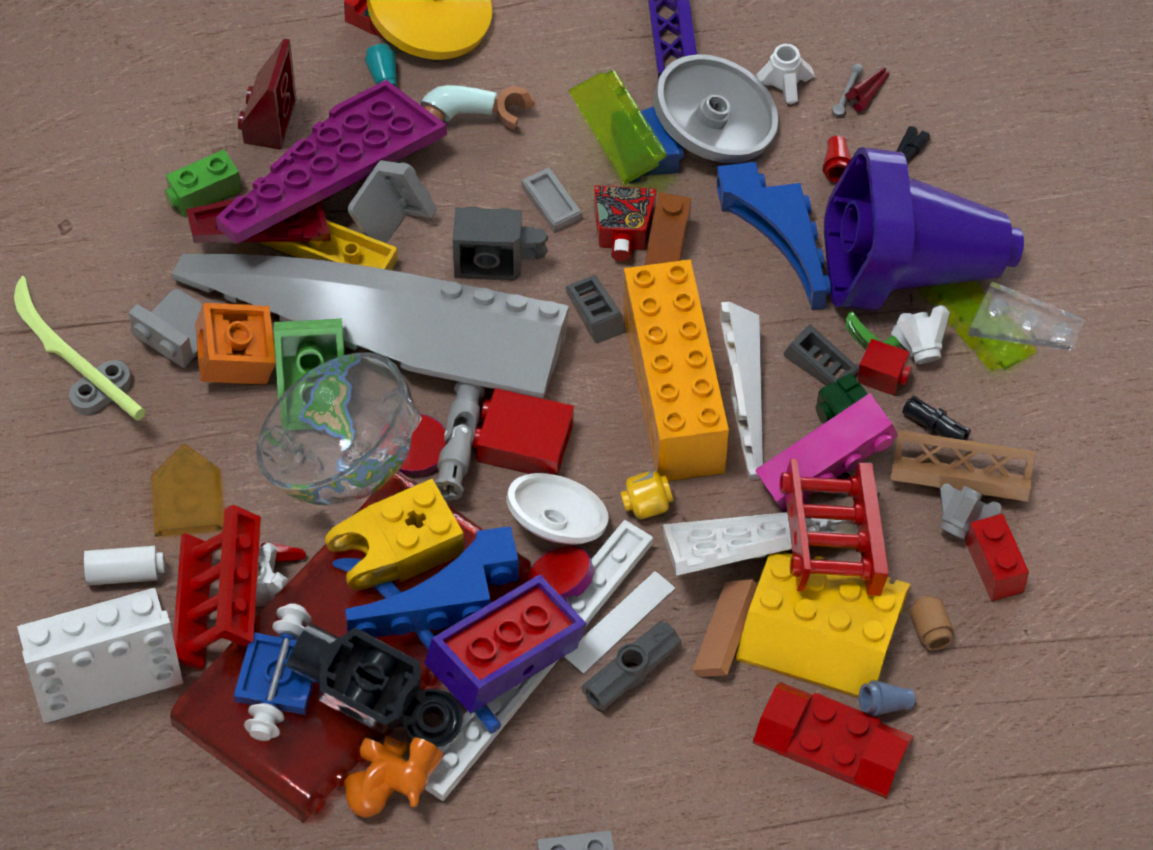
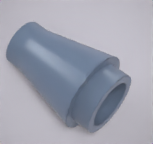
[859,680,915,716]

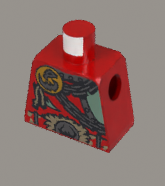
[594,185,657,261]

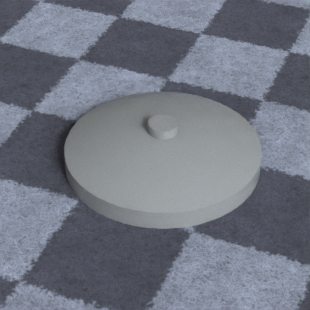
[653,55,778,163]

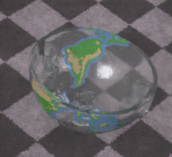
[256,352,421,506]

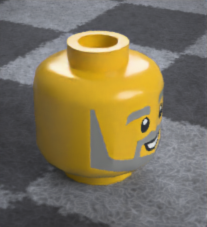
[620,470,673,520]

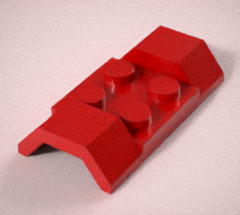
[753,682,914,799]

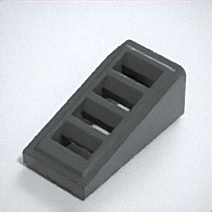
[565,275,625,343]
[783,324,859,385]

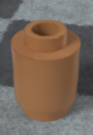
[909,595,954,651]

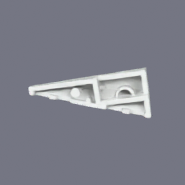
[720,302,763,481]

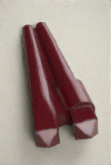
[844,67,890,113]

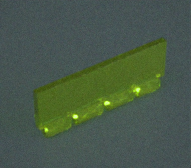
[568,70,667,184]
[917,281,1037,371]

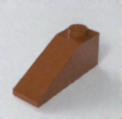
[645,192,691,265]

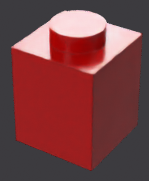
[857,338,912,396]

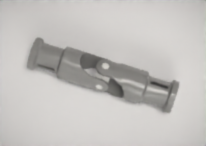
[434,381,485,501]

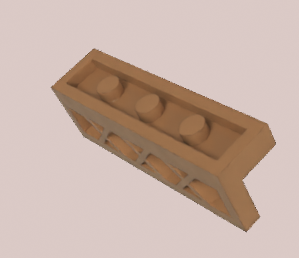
[890,430,1035,502]

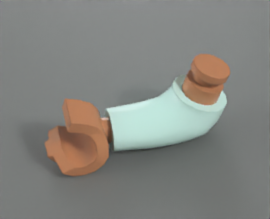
[420,85,535,132]

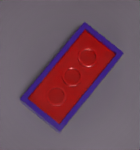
[424,574,587,714]

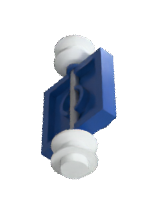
[233,604,314,741]

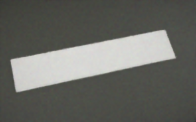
[564,571,675,674]

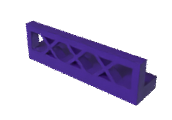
[648,0,697,78]

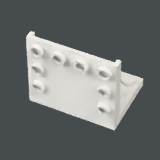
[17,587,183,723]

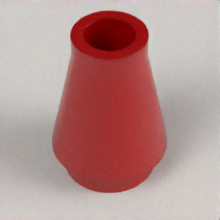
[822,135,852,183]

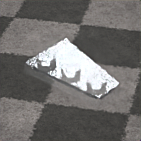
[968,282,1085,351]

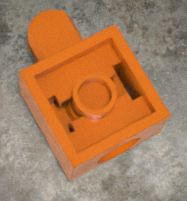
[195,303,276,385]

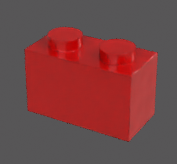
[966,513,1029,602]

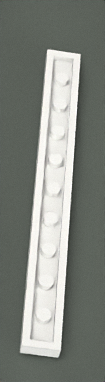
[425,520,653,801]

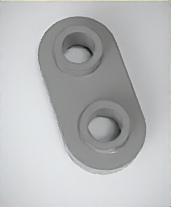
[69,360,131,415]

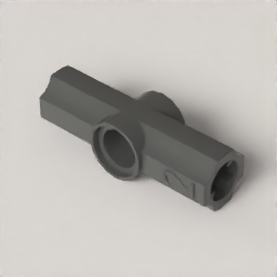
[582,621,681,711]

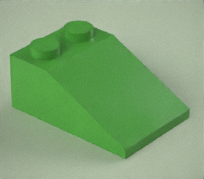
[274,318,344,431]

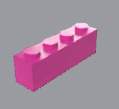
[755,393,898,512]

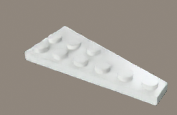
[663,506,858,576]

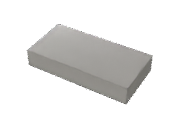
[521,167,582,233]

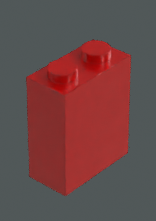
[472,388,574,475]

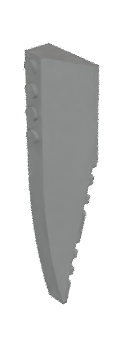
[172,254,569,399]

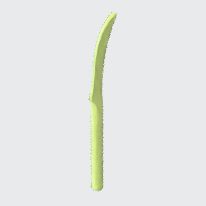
[14,276,145,421]

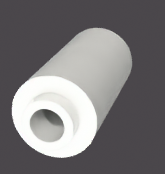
[84,546,165,586]

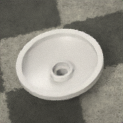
[506,473,609,545]

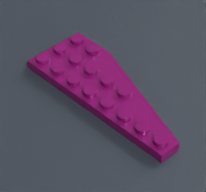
[216,80,447,244]

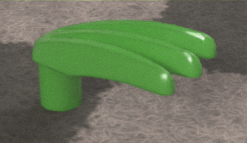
[845,312,900,349]

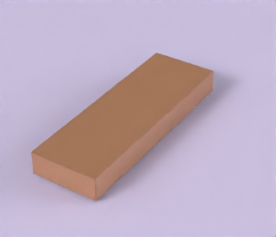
[692,579,758,677]

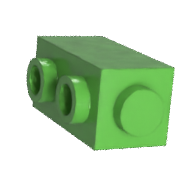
[164,149,242,217]

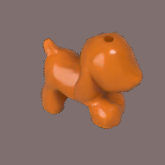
[344,736,445,818]

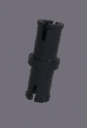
[902,395,971,441]

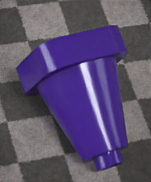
[824,147,1024,311]

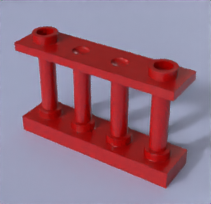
[779,458,889,596]
[173,504,261,671]

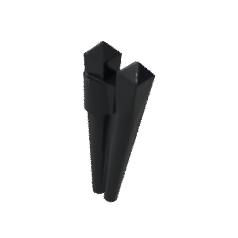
[896,126,930,163]

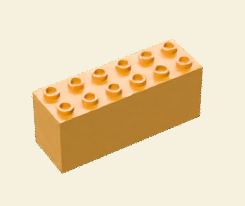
[623,259,729,481]

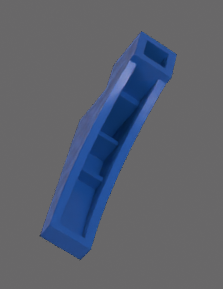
[716,162,831,310]
[345,526,519,638]

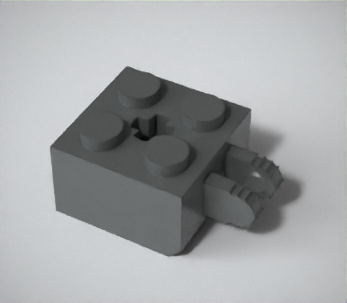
[453,206,548,281]

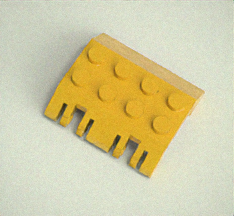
[736,549,911,699]

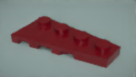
[186,199,331,243]

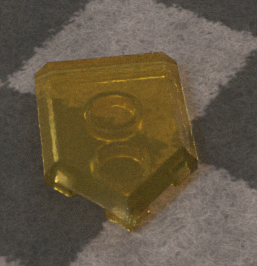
[151,443,224,537]

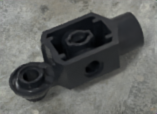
[286,622,463,747]

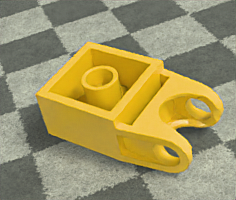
[325,479,464,590]

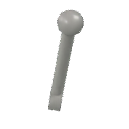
[832,64,863,118]

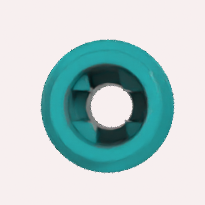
[364,44,397,87]

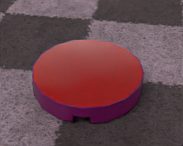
[381,413,446,477]
[525,546,595,602]

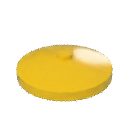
[367,0,492,60]

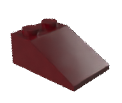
[238,39,297,150]

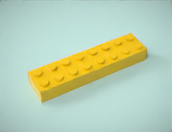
[259,220,398,270]

